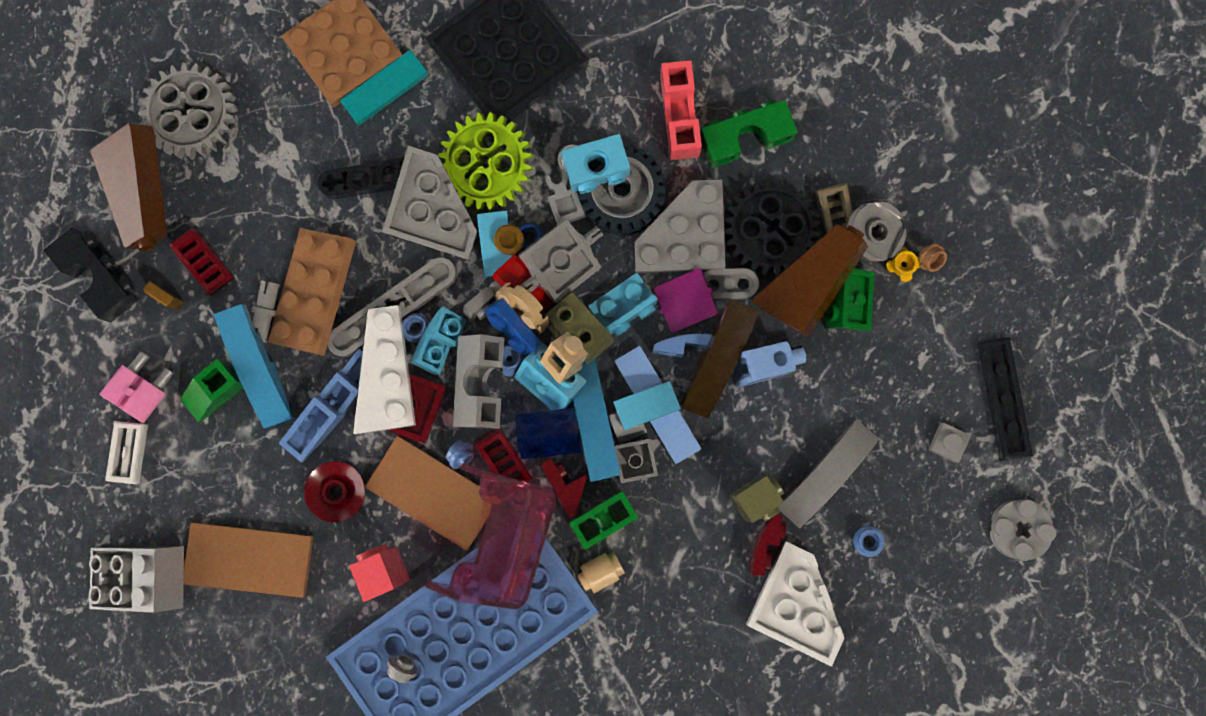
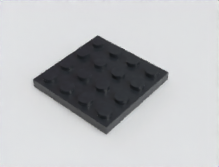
[425,0,589,124]

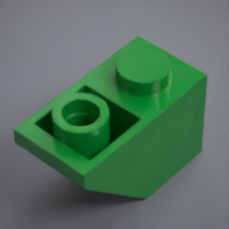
[180,358,243,423]

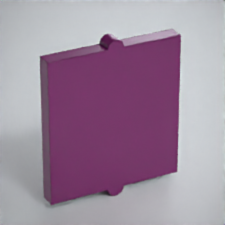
[654,268,720,333]

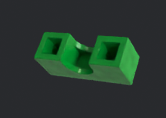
[700,99,798,169]

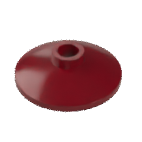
[304,461,365,523]

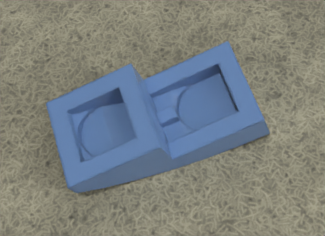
[652,334,712,358]

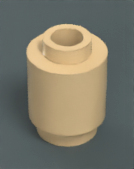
[577,552,625,594]

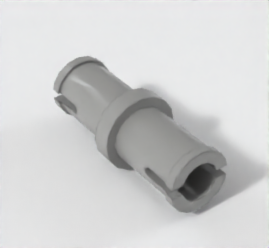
[251,280,280,343]

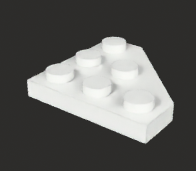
[746,541,844,667]

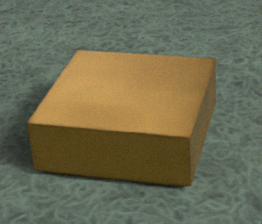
[143,281,184,310]

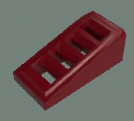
[169,228,235,296]
[475,426,533,495]

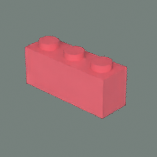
[349,544,410,602]

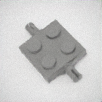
[518,219,603,303]

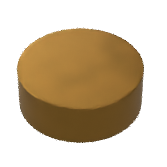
[494,224,524,255]

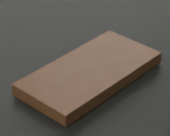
[365,436,500,551]
[184,522,314,598]

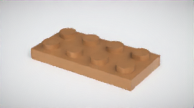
[268,228,356,356]

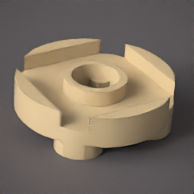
[495,283,549,336]

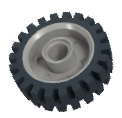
[578,145,666,236]

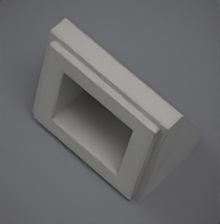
[608,412,647,444]

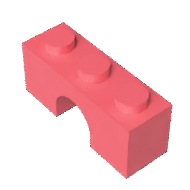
[660,60,702,161]

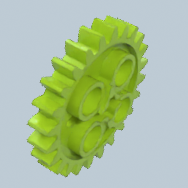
[438,112,534,210]

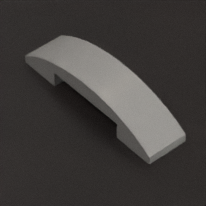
[778,419,879,529]

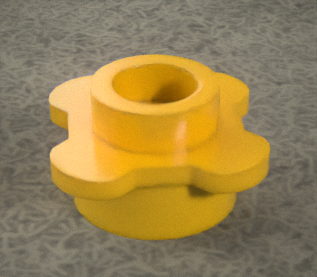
[886,247,920,282]

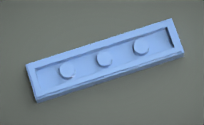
[614,346,701,465]

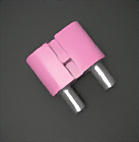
[99,351,174,424]

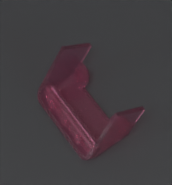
[425,464,556,610]

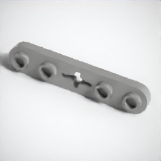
[327,257,457,357]

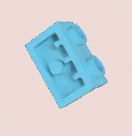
[588,273,658,336]
[514,343,586,416]

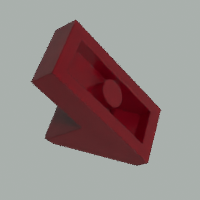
[541,459,588,518]

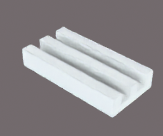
[105,421,148,484]

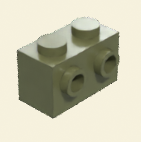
[545,292,614,365]
[729,476,784,523]

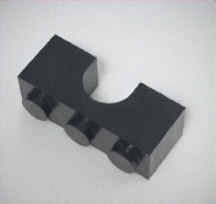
[43,227,139,323]

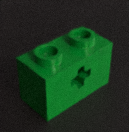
[569,491,638,550]

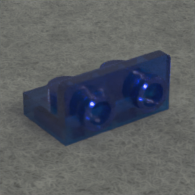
[516,408,581,459]

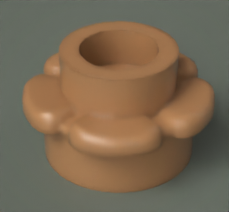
[918,243,947,272]

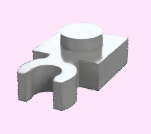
[545,170,585,225]
[463,281,502,323]

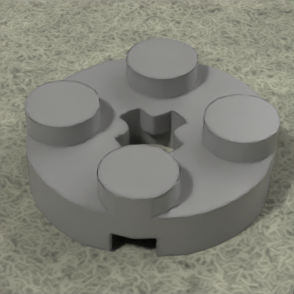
[847,202,906,262]
[990,499,1056,561]

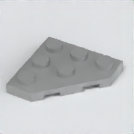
[382,146,478,260]
[634,180,725,273]

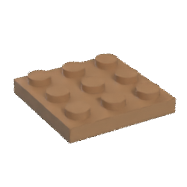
[281,0,402,108]

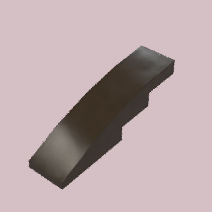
[680,298,760,418]

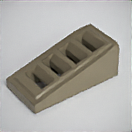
[813,183,853,234]

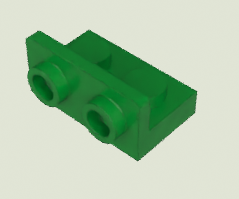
[823,268,874,332]

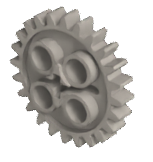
[138,63,238,160]

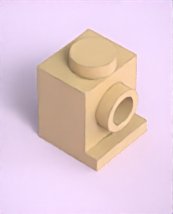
[540,332,588,384]

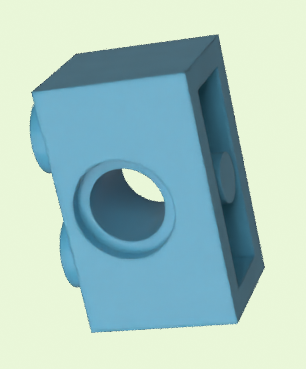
[561,134,630,194]

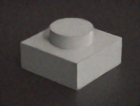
[928,423,971,463]

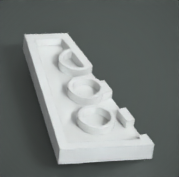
[353,305,416,434]

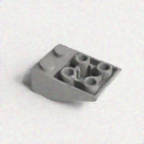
[89,546,184,613]

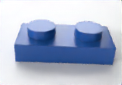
[484,298,543,355]

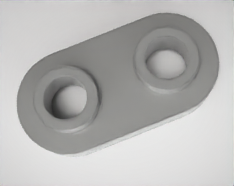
[704,268,759,300]

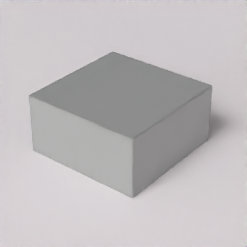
[615,439,658,483]

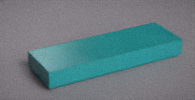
[339,49,429,126]

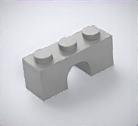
[453,334,504,429]

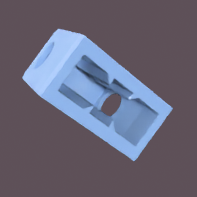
[733,341,806,388]

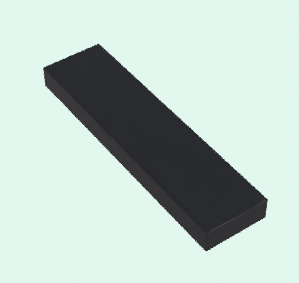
[977,337,1033,461]

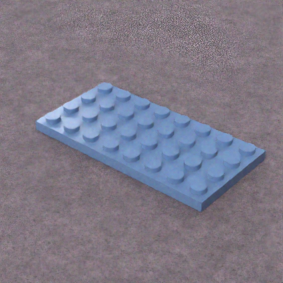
[326,511,599,716]

